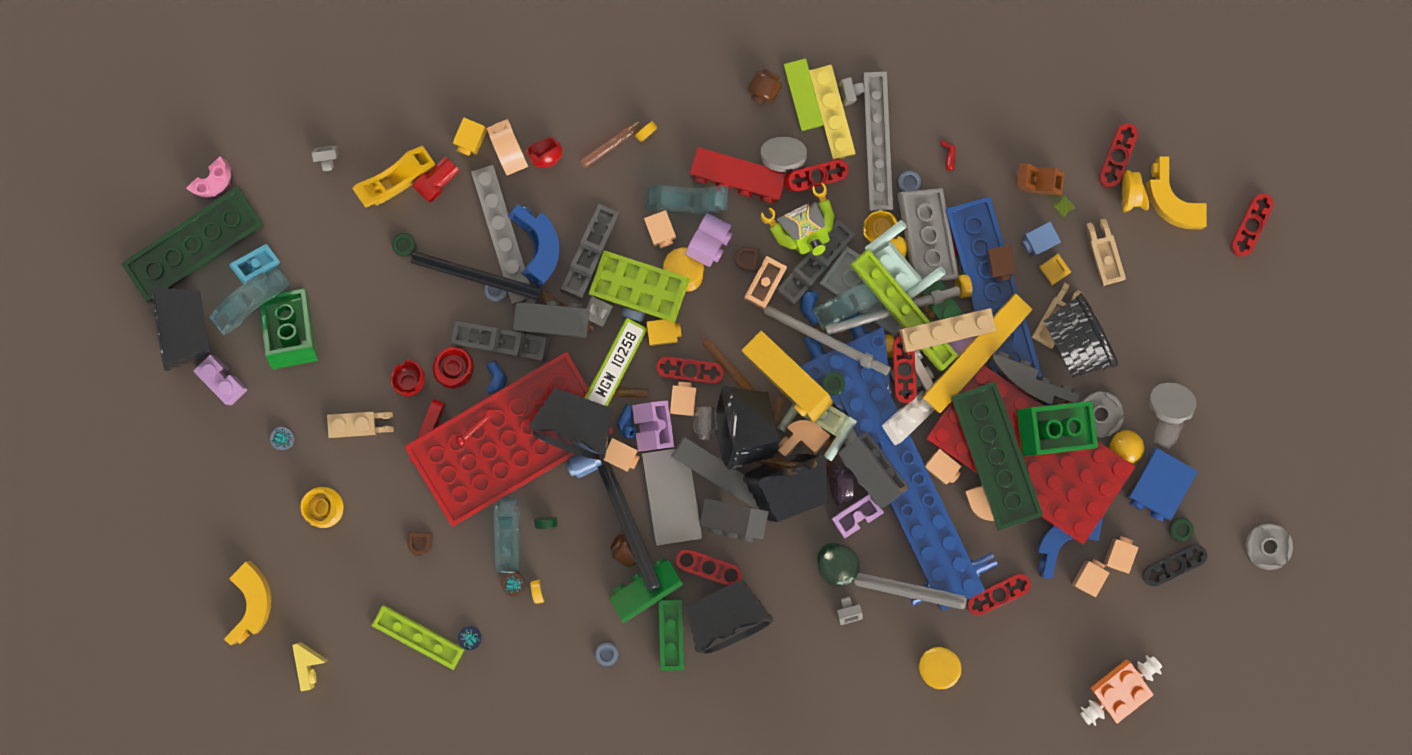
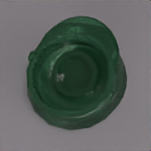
[818,543,859,586]

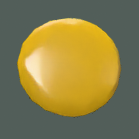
[1122,170,1149,213]
[663,247,704,292]
[300,487,344,528]
[919,647,961,689]

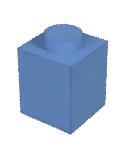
[1022,222,1061,257]

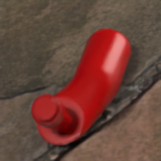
[940,140,956,171]

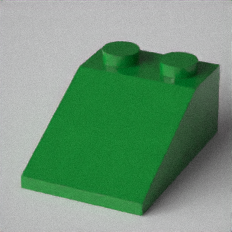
[259,288,318,370]
[1017,401,1098,457]

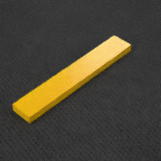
[922,294,1033,413]

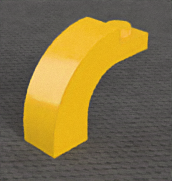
[352,145,436,208]
[1146,157,1207,229]
[224,561,272,645]

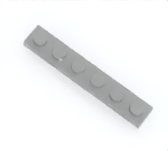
[863,72,893,212]
[471,165,532,304]

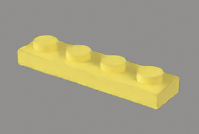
[809,64,856,160]

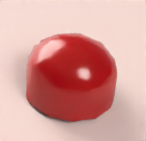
[526,137,563,168]
[390,359,425,397]

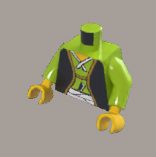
[761,183,835,256]

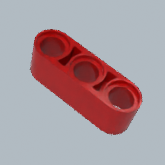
[676,549,742,586]

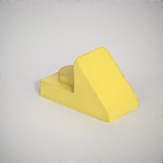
[292,642,328,691]

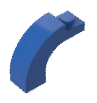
[507,204,559,287]
[1035,518,1103,579]

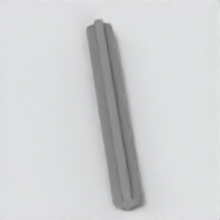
[854,572,967,609]

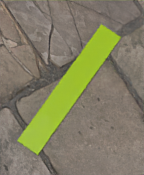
[850,249,959,372]

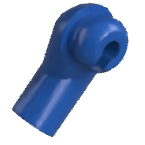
[800,290,822,326]
[486,360,507,395]
[617,403,636,439]

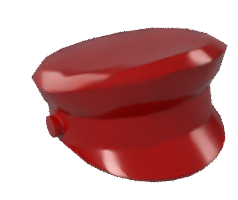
[432,346,474,389]

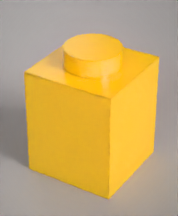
[453,118,487,156]
[647,320,682,346]

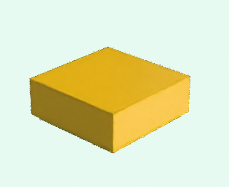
[1038,254,1071,286]

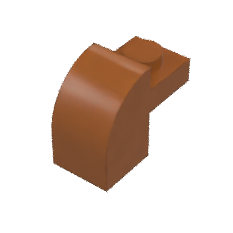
[1016,163,1065,195]

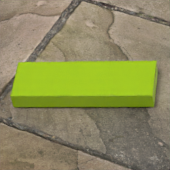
[783,58,824,132]

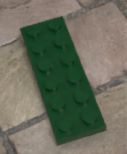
[121,186,264,303]
[950,381,1044,531]

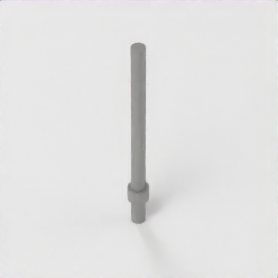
[825,286,960,335]
[764,305,891,375]

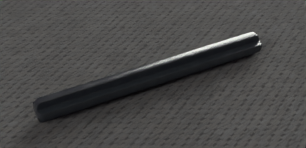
[411,252,543,300]
[598,463,660,591]

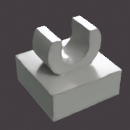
[837,77,865,107]
[312,145,339,171]
[586,296,613,327]
[837,596,863,625]

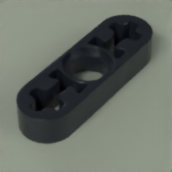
[1142,545,1207,586]

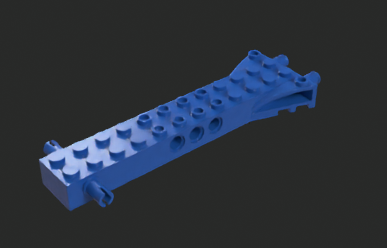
[800,313,998,611]

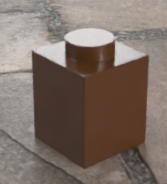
[985,245,1017,282]

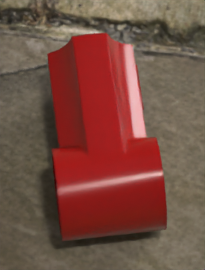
[412,156,460,203]

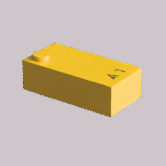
[741,331,833,423]

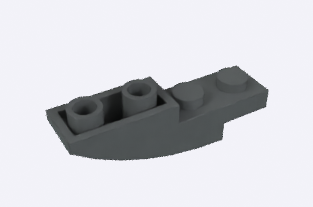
[989,352,1080,405]

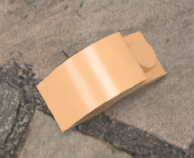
[487,119,528,175]
[777,420,830,461]
[963,485,994,521]

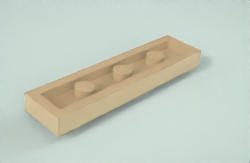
[899,308,996,353]

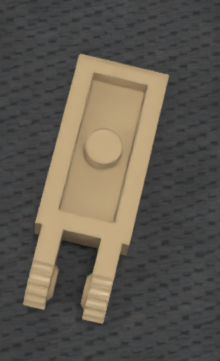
[1086,219,1126,287]
[1031,283,1082,349]
[327,412,394,438]

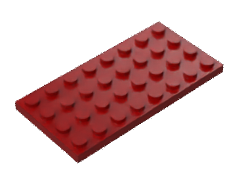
[404,351,614,527]
[926,365,1136,545]

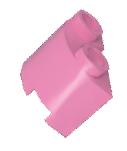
[186,156,231,198]

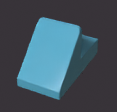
[229,244,280,284]

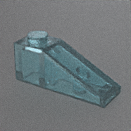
[494,498,520,573]

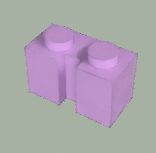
[194,355,248,405]
[632,401,674,452]
[830,493,884,538]

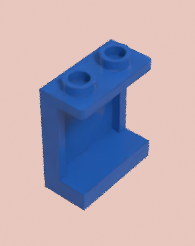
[1126,448,1198,522]

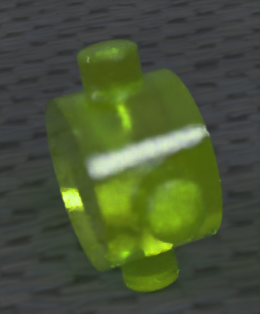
[1054,196,1075,217]

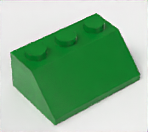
[609,558,684,623]

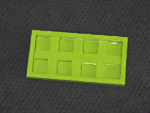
[589,250,690,323]

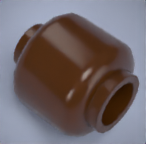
[748,69,782,105]
[610,534,645,567]

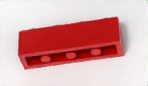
[690,147,787,204]

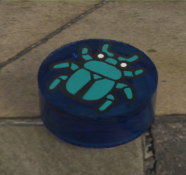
[458,626,482,650]

